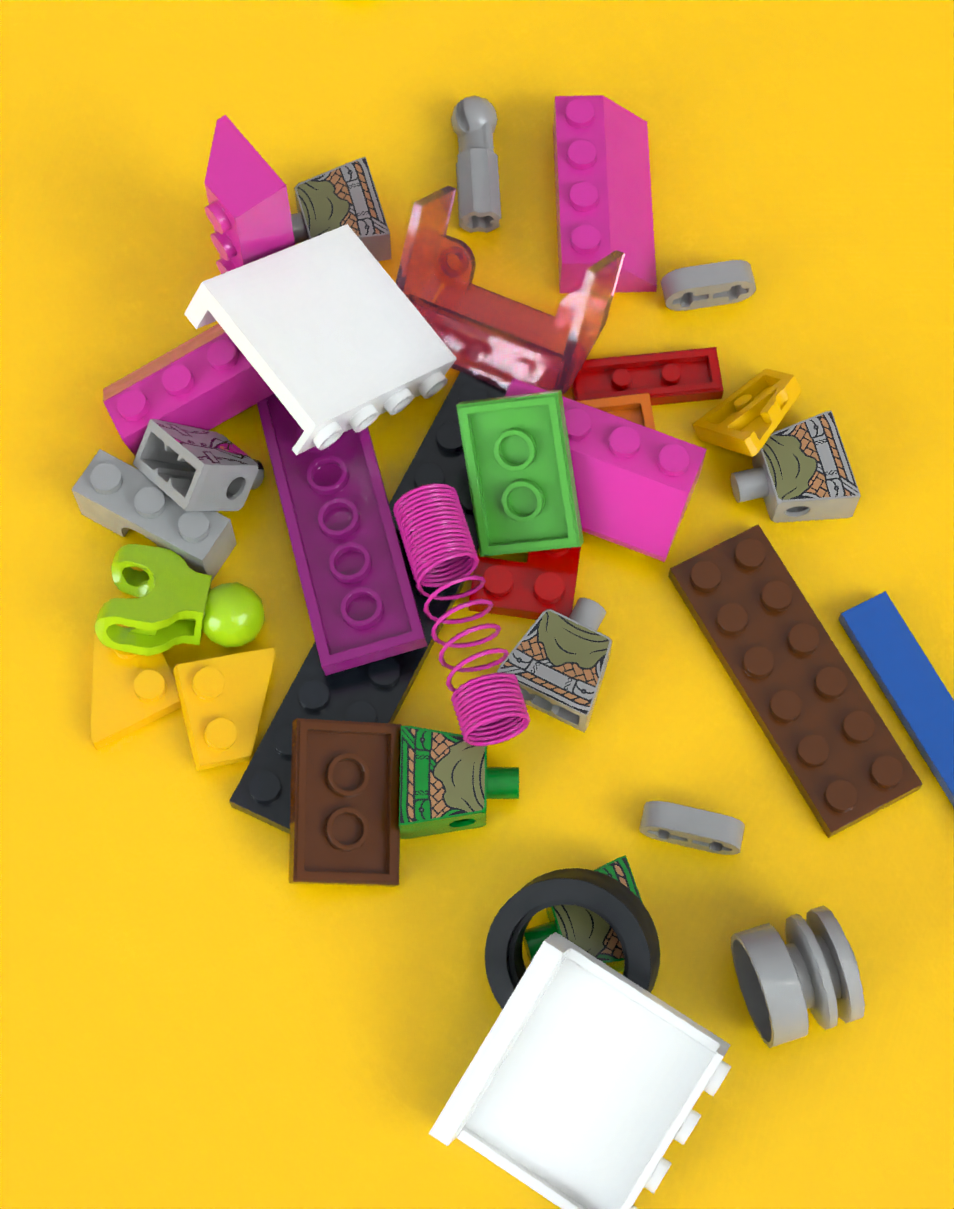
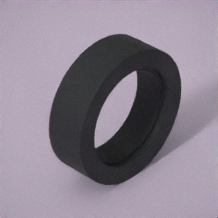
[485,868,660,1010]

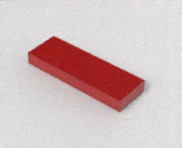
[569,347,724,406]

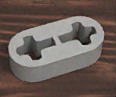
[661,260,756,311]
[639,801,745,855]

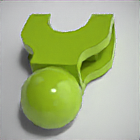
[94,544,265,656]

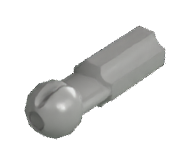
[451,95,501,233]

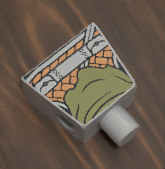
[291,157,392,261]
[731,410,861,523]
[497,598,612,733]

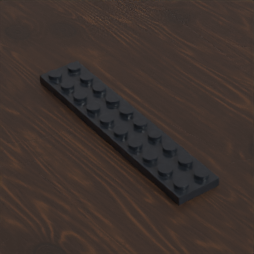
[229,369,508,834]

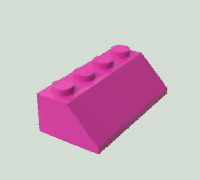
[553,95,657,293]
[204,115,295,274]
[103,323,274,456]
[505,378,707,562]

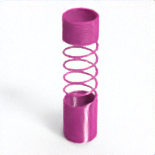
[393,483,531,746]

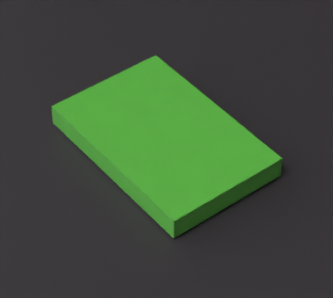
[456,390,584,557]

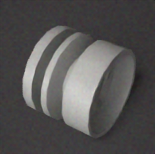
[731,905,865,1048]

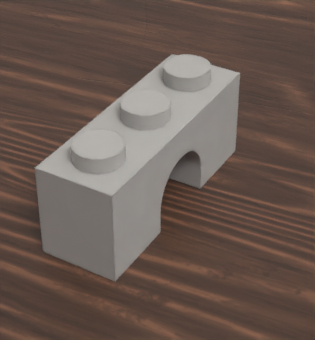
[71,449,237,582]

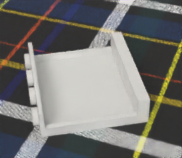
[184,224,457,455]
[428,932,732,1209]

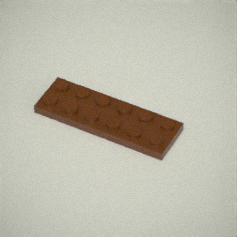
[668,524,923,838]

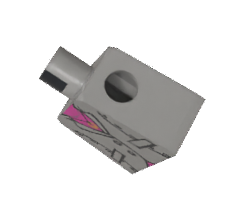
[133,419,264,511]

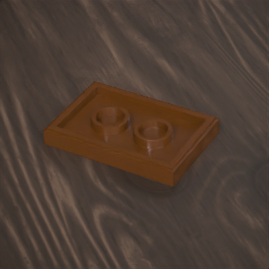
[289,718,401,887]

